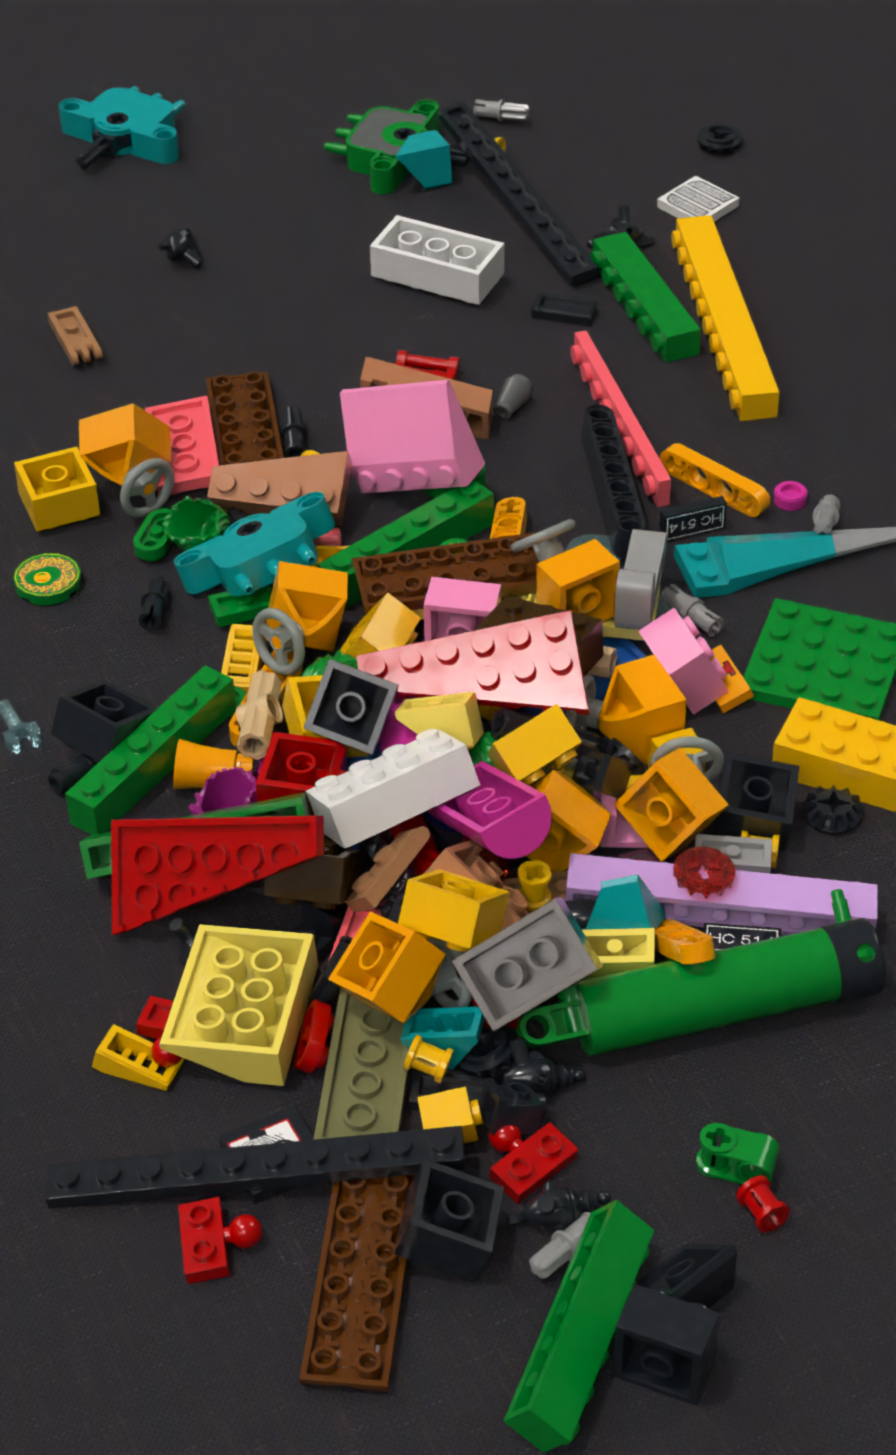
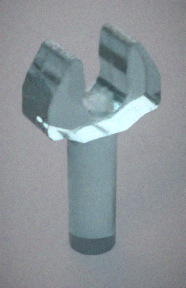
[0,700,40,754]

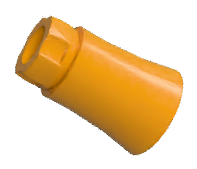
[173,739,254,790]

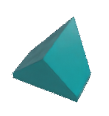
[395,130,452,190]
[585,874,665,930]
[400,1007,485,1070]

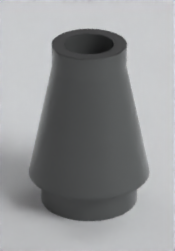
[493,374,533,420]

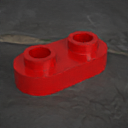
[293,999,335,1074]

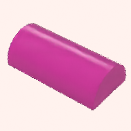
[427,761,551,859]

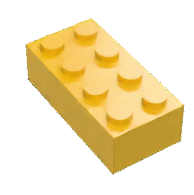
[772,697,896,812]

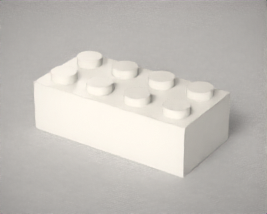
[370,215,504,305]
[306,729,480,849]

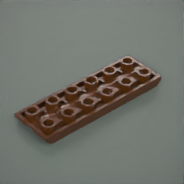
[205,371,284,465]
[352,532,539,613]
[299,1174,416,1391]

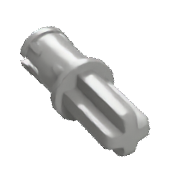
[474,99,530,122]
[812,495,840,535]
[529,1212,590,1279]

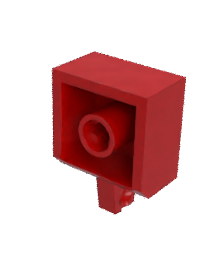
[256,732,348,816]

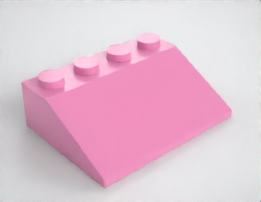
[340,380,485,493]

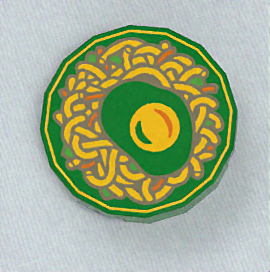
[13,553,82,606]

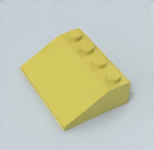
[160,924,319,1086]

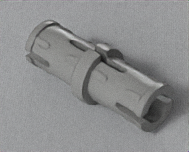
[660,584,724,637]

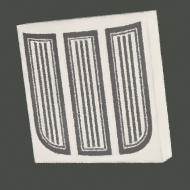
[657,176,739,221]

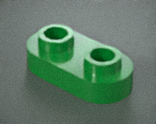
[133,509,173,561]

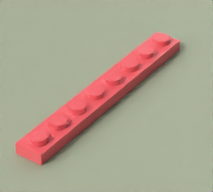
[570,330,671,507]

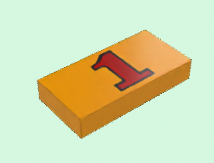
[709,645,754,713]

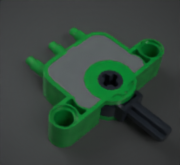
[324,99,469,195]

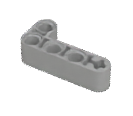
[615,529,668,630]

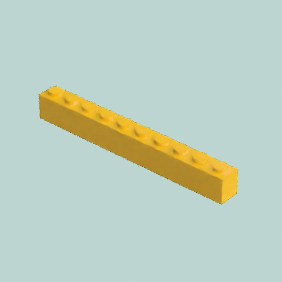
[671,215,779,421]

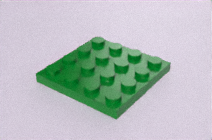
[743,598,896,721]

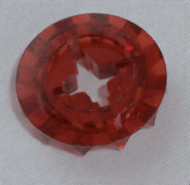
[673,847,735,899]

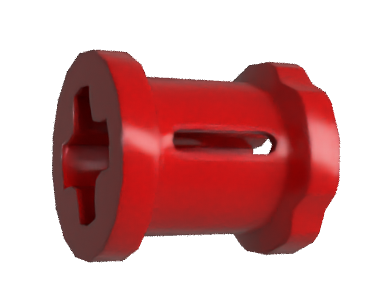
[736,1175,791,1233]

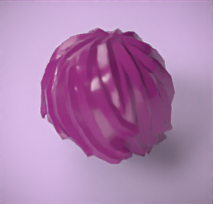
[188,767,257,815]

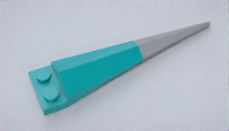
[673,527,896,598]

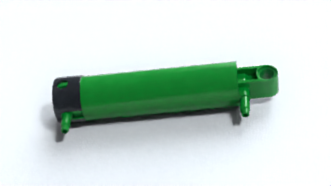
[514,889,886,1056]

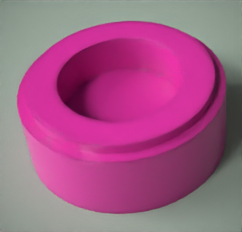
[774,481,807,511]

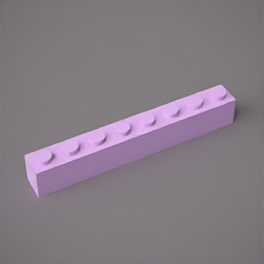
[565,853,878,935]

